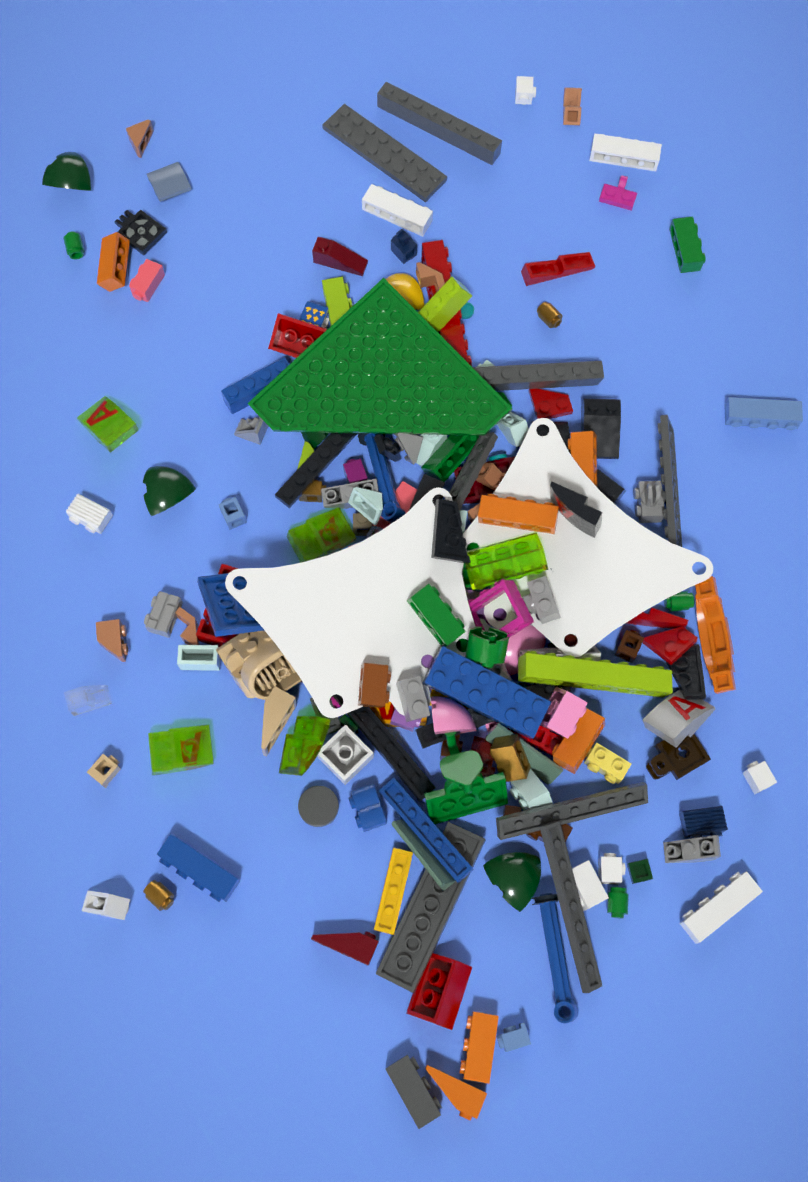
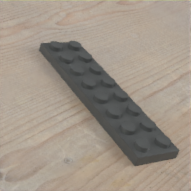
[322,104,447,202]
[658,415,682,547]
[376,822,486,994]

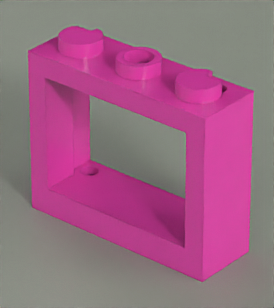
[468,579,534,638]

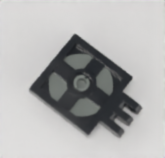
[114,210,167,255]

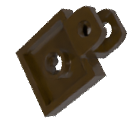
[646,734,711,780]

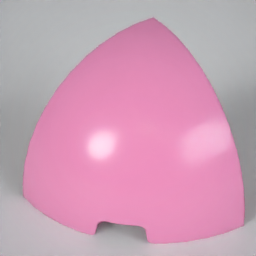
[504,625,546,676]
[431,696,477,734]

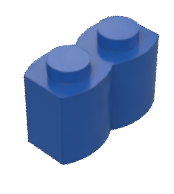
[348,783,387,832]

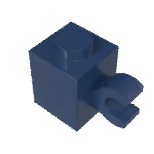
[391,229,417,264]

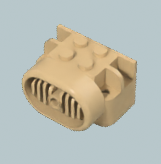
[216,631,302,700]

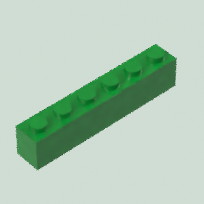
[421,392,512,482]

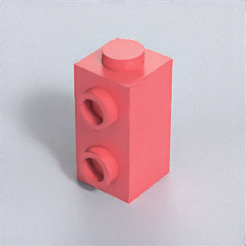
[129,259,165,302]

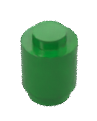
[63,231,84,259]
[664,591,694,612]
[607,887,629,919]

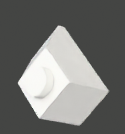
[82,890,130,920]

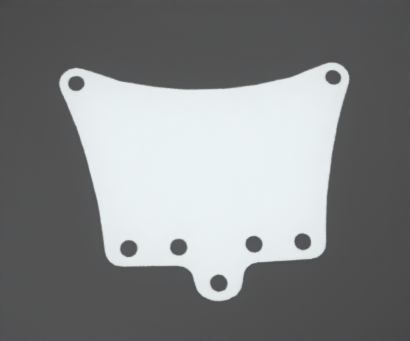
[463,418,713,658]
[225,487,476,718]

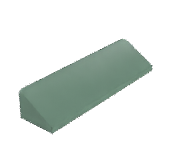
[485,723,563,784]
[392,820,455,891]

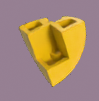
[386,273,424,310]

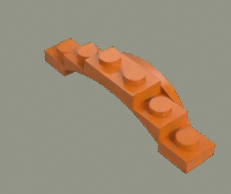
[695,576,736,694]

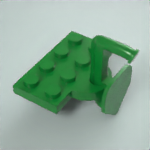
[424,732,508,824]

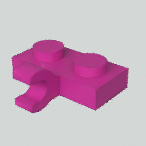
[599,175,637,211]

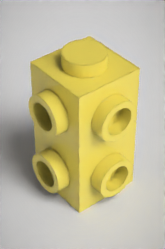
[584,743,631,784]

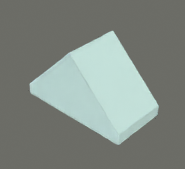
[348,487,383,525]

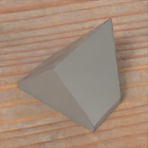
[234,417,268,445]
[394,433,423,465]

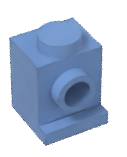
[218,497,247,530]
[496,1023,531,1052]

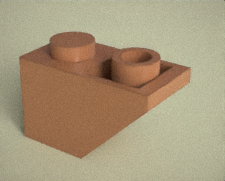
[96,619,128,662]

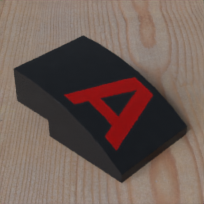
[550,482,602,538]

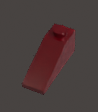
[312,237,368,276]
[311,931,379,966]

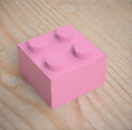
[541,687,588,738]

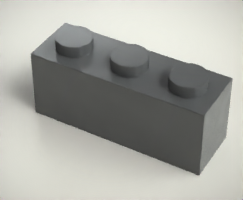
[385,1055,442,1129]

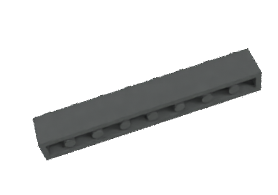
[377,82,502,165]
[472,361,604,391]

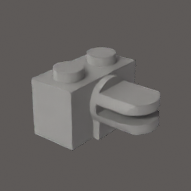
[633,481,664,523]
[511,576,561,624]

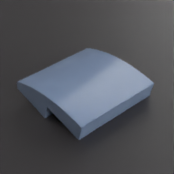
[146,162,192,202]

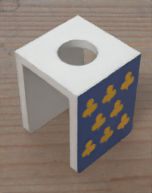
[299,301,329,328]

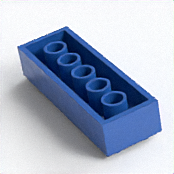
[422,646,551,739]

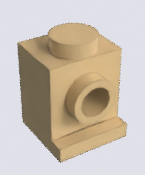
[87,754,121,788]

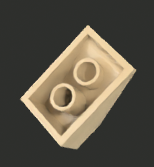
[261,686,297,757]

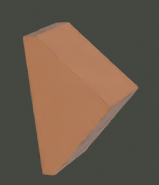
[126,120,154,158]

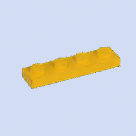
[374,848,413,935]

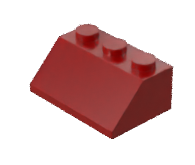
[268,313,327,358]
[406,953,472,1030]

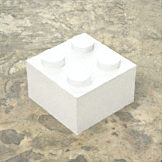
[316,725,374,785]

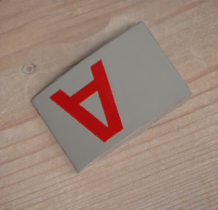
[643,690,715,748]

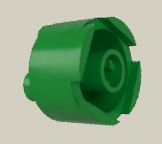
[465,627,509,668]

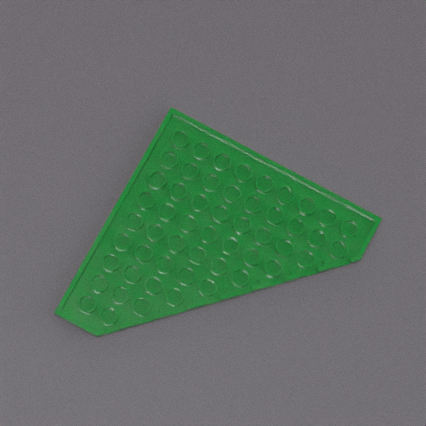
[247,278,512,435]

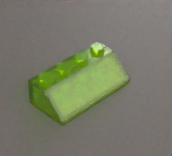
[465,532,548,590]

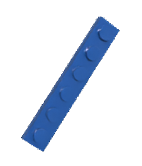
[378,778,474,883]

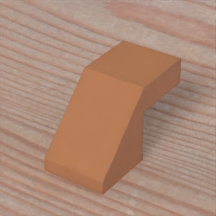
[563,87,582,125]
[416,262,445,292]
[476,463,506,491]
[175,607,200,645]

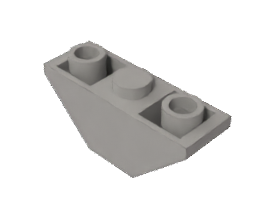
[321,479,379,509]
[663,835,721,863]

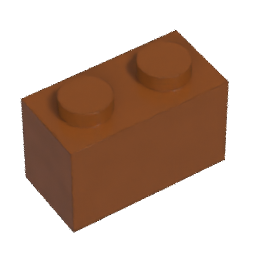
[358,663,391,708]

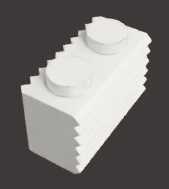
[66,494,113,534]

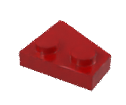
[528,389,573,419]
[642,626,698,665]

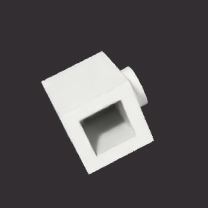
[515,76,536,105]
[743,761,777,795]
[598,853,626,885]

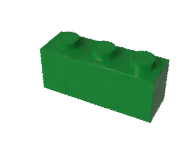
[669,216,706,273]
[407,584,466,647]

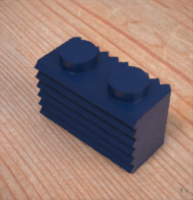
[679,806,728,839]

